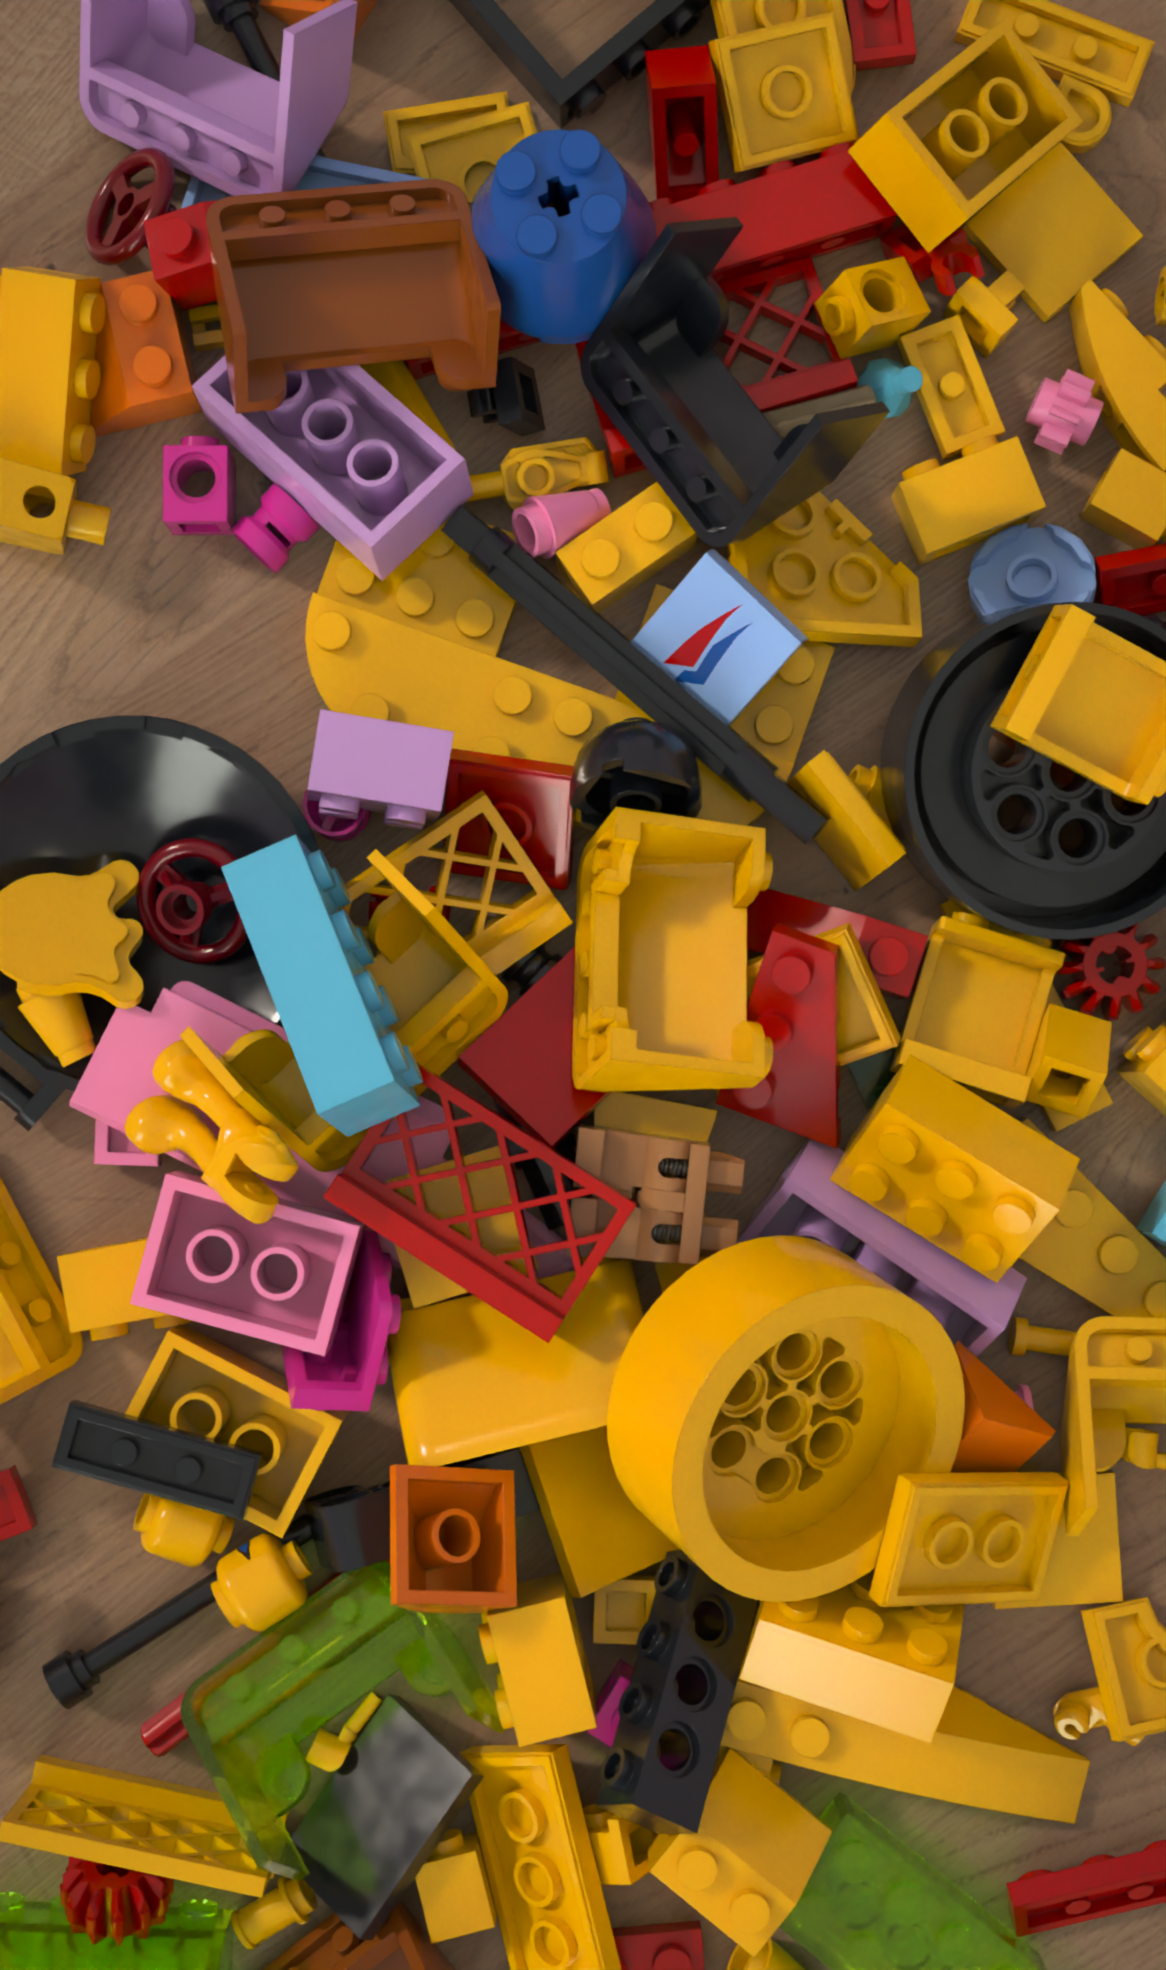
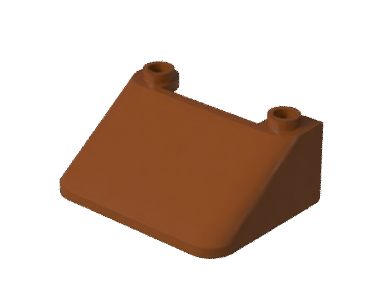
[206,179,501,414]

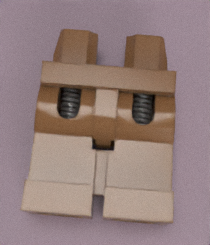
[566,1124,745,1265]

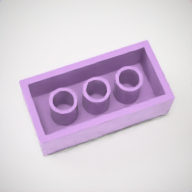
[192,355,474,581]

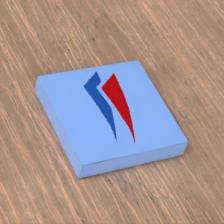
[631,548,808,726]

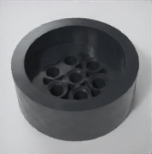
[880,602,1166,940]

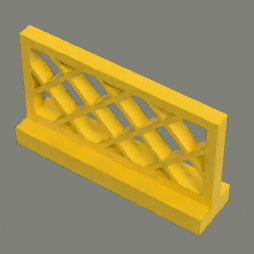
[341,790,573,976]
[0,1754,290,1898]

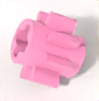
[1025,368,1104,455]

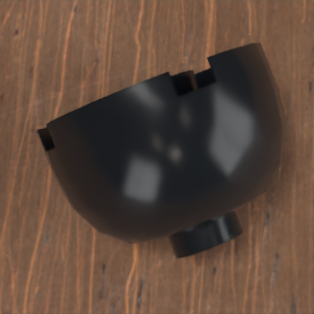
[570,717,702,831]

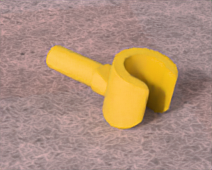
[1121,1427,1166,1470]
[306,1691,383,1772]

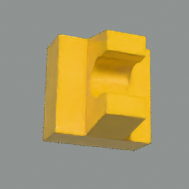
[942,270,1026,359]

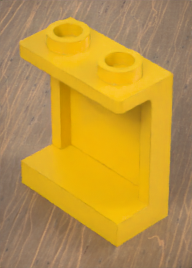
[990,604,1166,805]
[889,912,1066,1109]

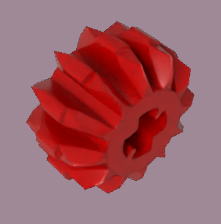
[1055,923,1165,1021]
[60,1856,174,1948]

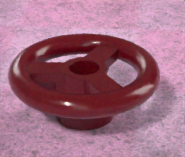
[85,148,177,266]
[136,838,248,964]

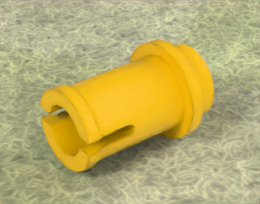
[231,1874,318,1950]

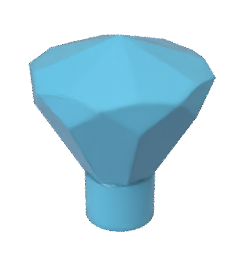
[857,358,923,419]

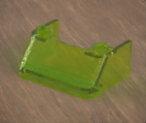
[181,1560,507,1881]

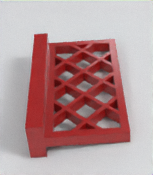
[573,256,858,479]
[323,1062,638,1343]

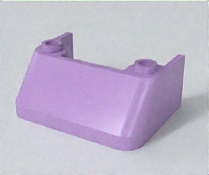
[79,0,358,196]

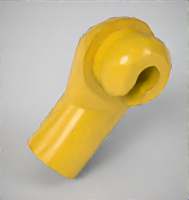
[1053,1686,1145,1747]

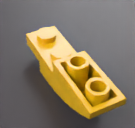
[1069,279,1166,472]

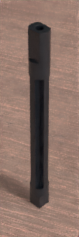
[441,505,830,845]

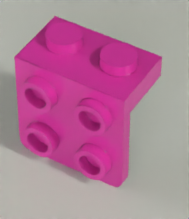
[281,1230,401,1411]

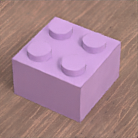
[307,709,454,830]

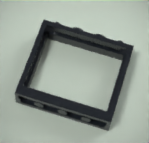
[449,0,711,129]

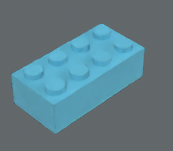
[221,834,423,1137]

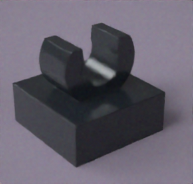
[467,356,545,436]

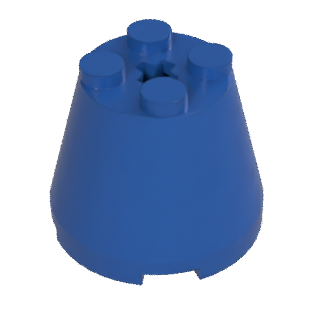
[470,129,657,344]

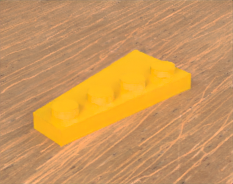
[1019,1117,1166,1318]

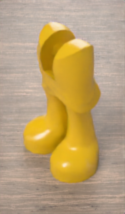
[124,1039,299,1224]

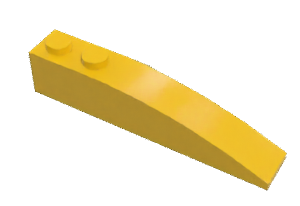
[720,1611,1090,1824]

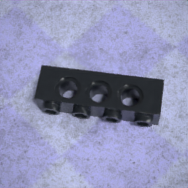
[596,1549,758,1834]

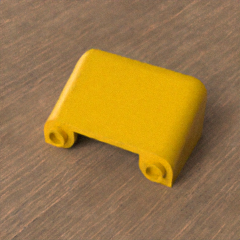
[572,807,773,1092]
[386,1257,645,1466]

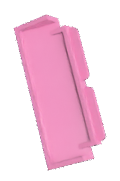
[69,981,450,1270]

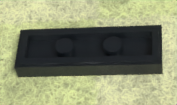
[51,1400,263,1520]

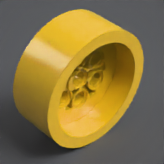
[607,1235,965,1602]

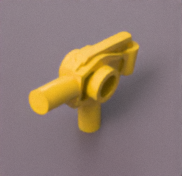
[466,437,610,510]

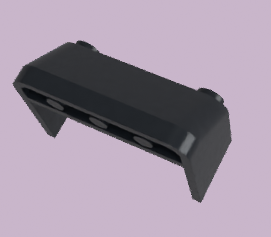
[580,217,890,547]

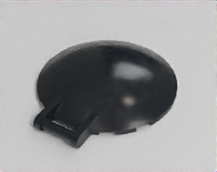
[0,715,319,1131]

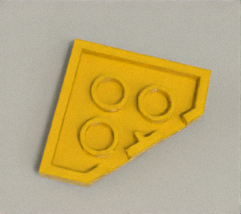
[727,491,923,647]

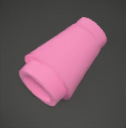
[512,488,611,559]

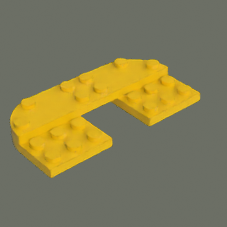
[305,515,835,832]

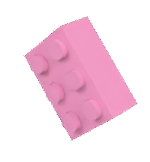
[130,1170,365,1356]

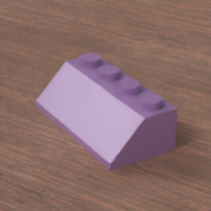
[737,1139,1027,1357]

